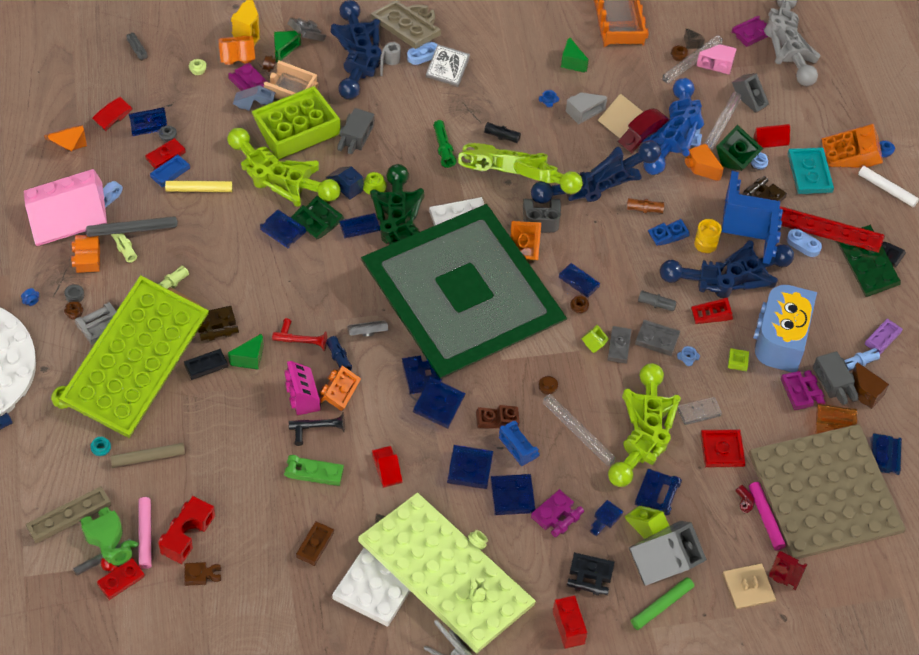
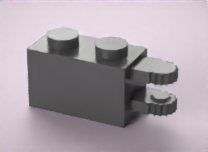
[337,108,374,154]
[813,351,858,405]

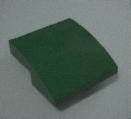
[290,195,344,240]

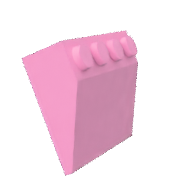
[24,169,107,246]

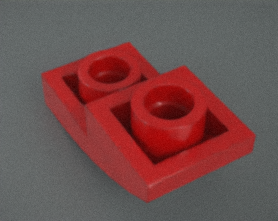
[92,97,133,131]

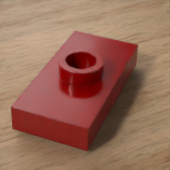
[145,138,186,169]

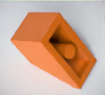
[685,144,724,181]

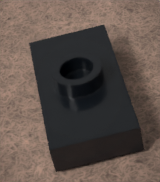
[184,348,228,380]

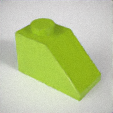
[624,506,669,539]

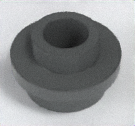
[159,126,177,142]

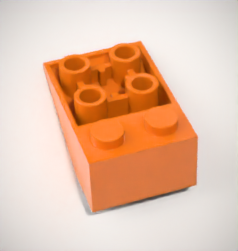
[822,124,883,168]

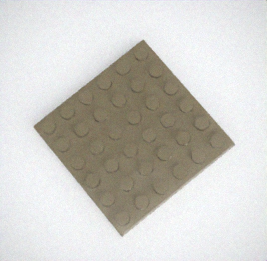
[748,424,906,559]

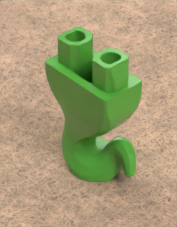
[80,507,139,566]

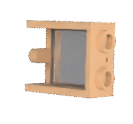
[264,61,318,100]

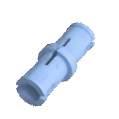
[844,348,880,371]

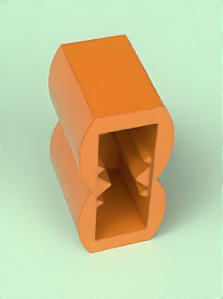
[218,36,255,65]
[71,235,100,273]

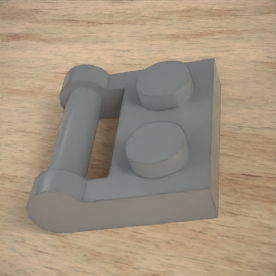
[74,302,116,345]

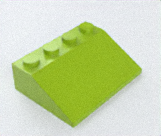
[252,86,341,160]

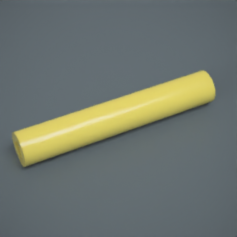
[166,181,232,192]

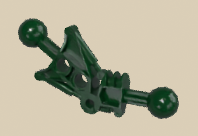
[370,164,425,245]

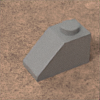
[566,93,607,124]

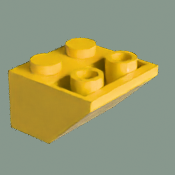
[231,0,260,46]

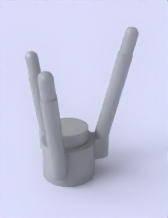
[424,620,472,655]

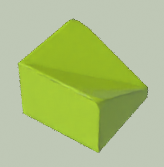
[581,325,609,353]

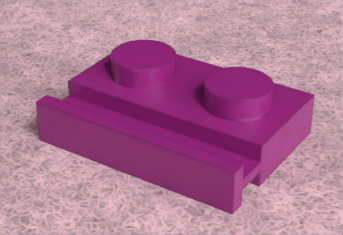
[731,15,768,47]
[228,63,269,91]

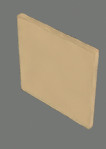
[598,94,643,138]
[723,563,776,609]

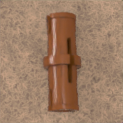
[627,198,664,214]

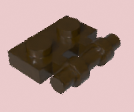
[742,176,787,202]
[198,306,239,341]

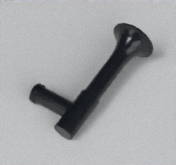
[289,412,345,446]

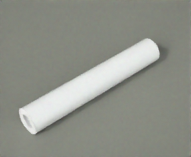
[858,166,919,207]

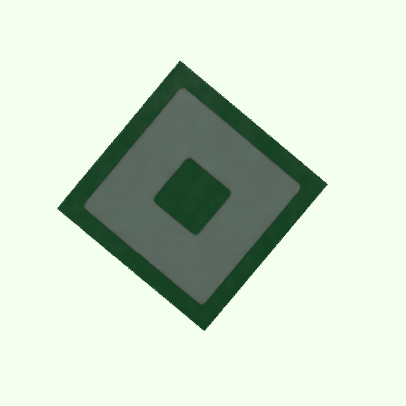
[361,204,567,379]

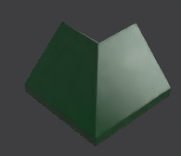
[716,124,763,171]

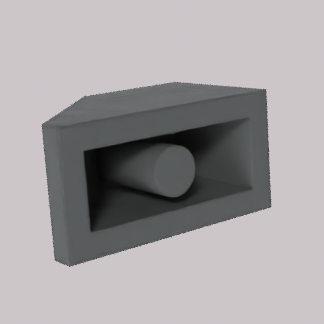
[732,73,769,112]

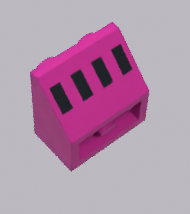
[284,361,320,416]

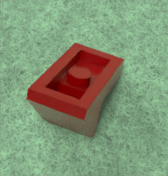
[372,446,402,488]

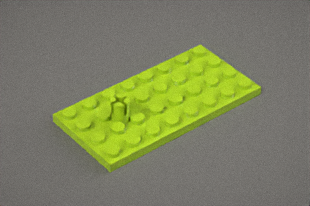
[59,275,209,439]

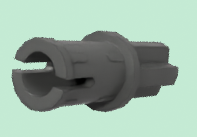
[638,290,677,311]

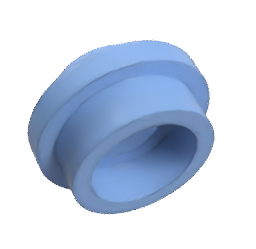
[750,152,768,169]

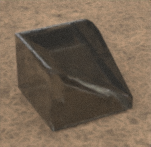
[684,29,704,49]

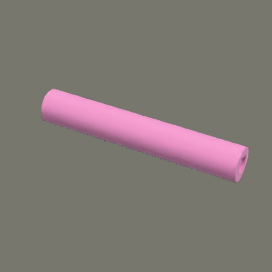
[138,497,151,569]

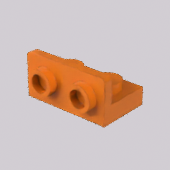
[319,366,361,411]

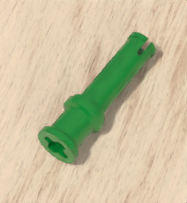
[433,120,457,168]

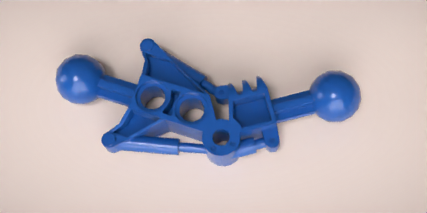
[643,78,704,175]

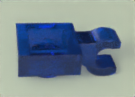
[590,500,623,536]

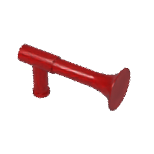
[272,318,327,351]

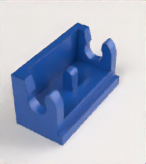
[499,421,540,467]

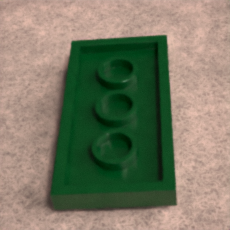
[837,225,901,297]

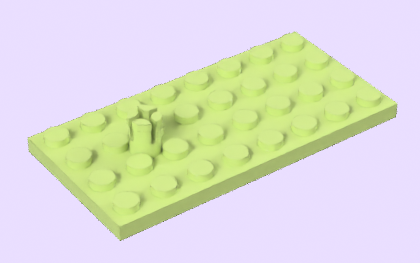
[358,493,536,653]

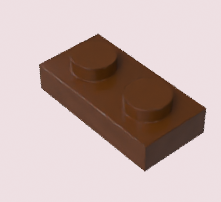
[296,521,334,566]

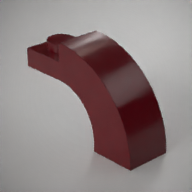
[617,108,670,154]

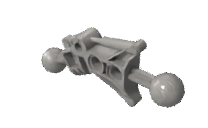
[764,0,820,87]

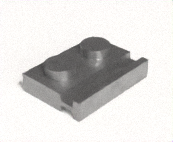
[287,18,326,41]
[635,320,680,356]

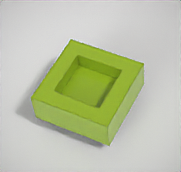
[728,348,749,371]

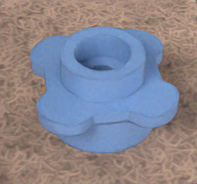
[677,346,700,366]

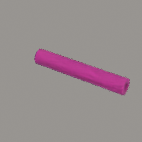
[749,482,786,551]

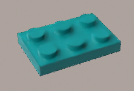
[787,148,834,194]

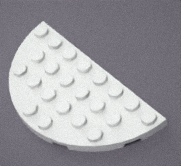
[0,308,36,416]

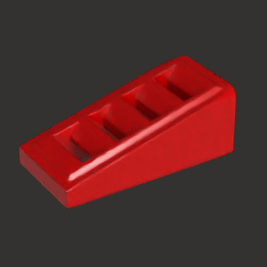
[691,297,733,324]

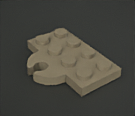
[371,0,441,49]

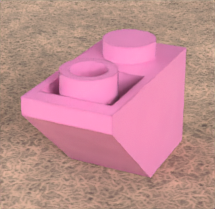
[697,45,736,74]

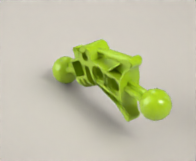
[227,128,341,207]
[608,363,681,487]

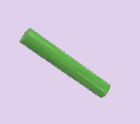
[631,577,694,630]

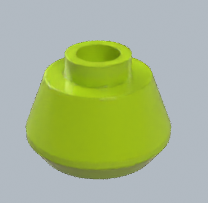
[363,172,387,195]

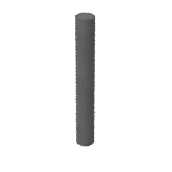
[73,538,131,576]

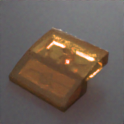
[815,404,858,434]

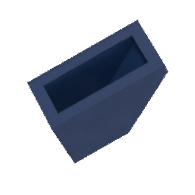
[326,166,363,200]

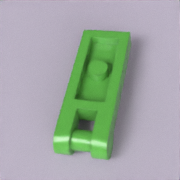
[284,455,344,486]

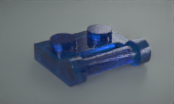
[634,469,682,515]

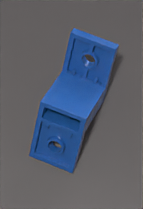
[721,171,783,264]

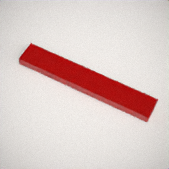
[780,206,885,253]

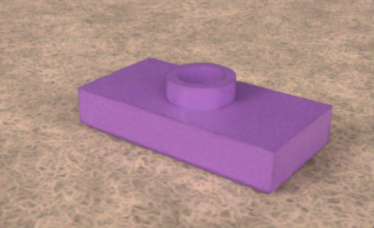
[865,318,903,354]

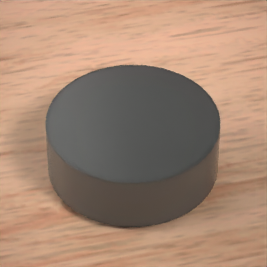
[64,284,85,302]

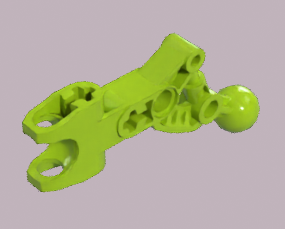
[458,143,583,194]

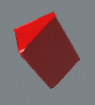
[753,124,790,148]

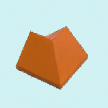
[44,125,87,152]
[510,221,541,260]

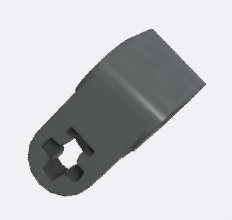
[523,199,561,232]

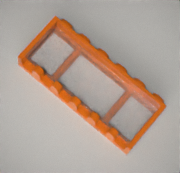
[594,0,648,47]

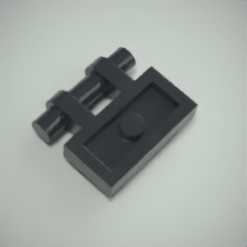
[567,552,615,596]

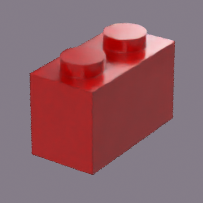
[553,595,588,649]

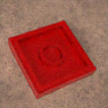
[700,430,746,468]

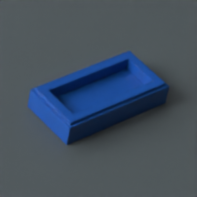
[150,155,190,188]

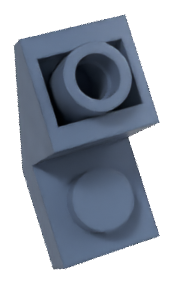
[233,86,275,111]

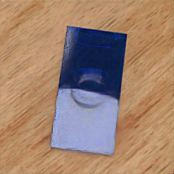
[339,213,380,239]
[559,263,600,298]

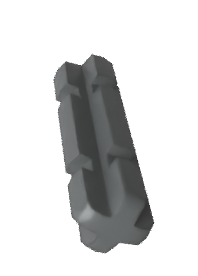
[126,32,148,60]

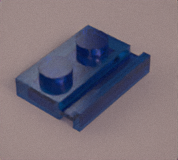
[129,107,167,136]
[260,209,306,248]
[871,433,902,475]

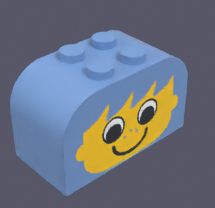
[753,285,817,373]

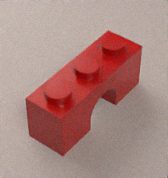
[158,496,215,564]

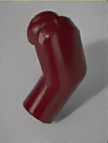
[736,485,755,513]

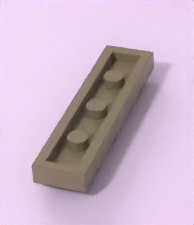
[26,487,111,544]

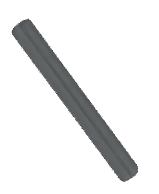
[85,216,178,237]

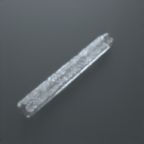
[662,35,723,83]
[704,92,741,151]
[543,394,616,466]

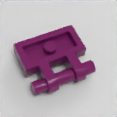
[781,370,826,411]
[531,489,584,537]

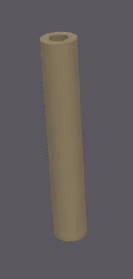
[110,443,185,468]

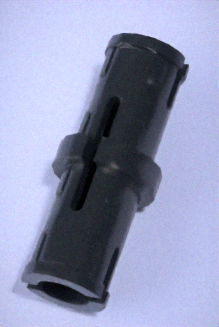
[484,122,521,143]

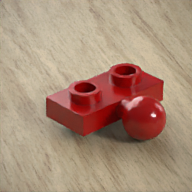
[97,558,145,600]

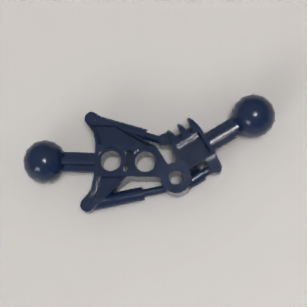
[331,0,382,100]
[531,140,661,204]
[660,240,794,298]

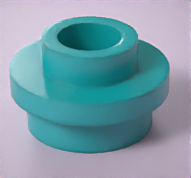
[90,436,111,456]

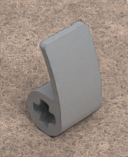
[380,42,401,76]

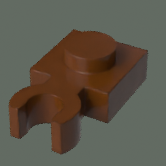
[184,562,221,586]

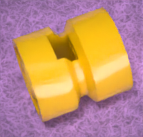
[694,219,722,253]

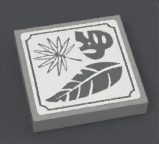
[426,44,470,87]

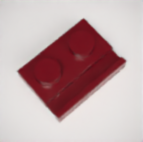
[769,551,808,590]

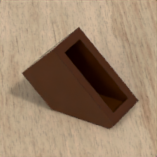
[852,362,889,409]

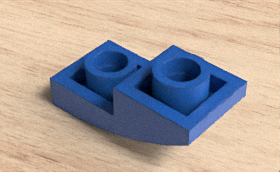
[648,219,690,246]

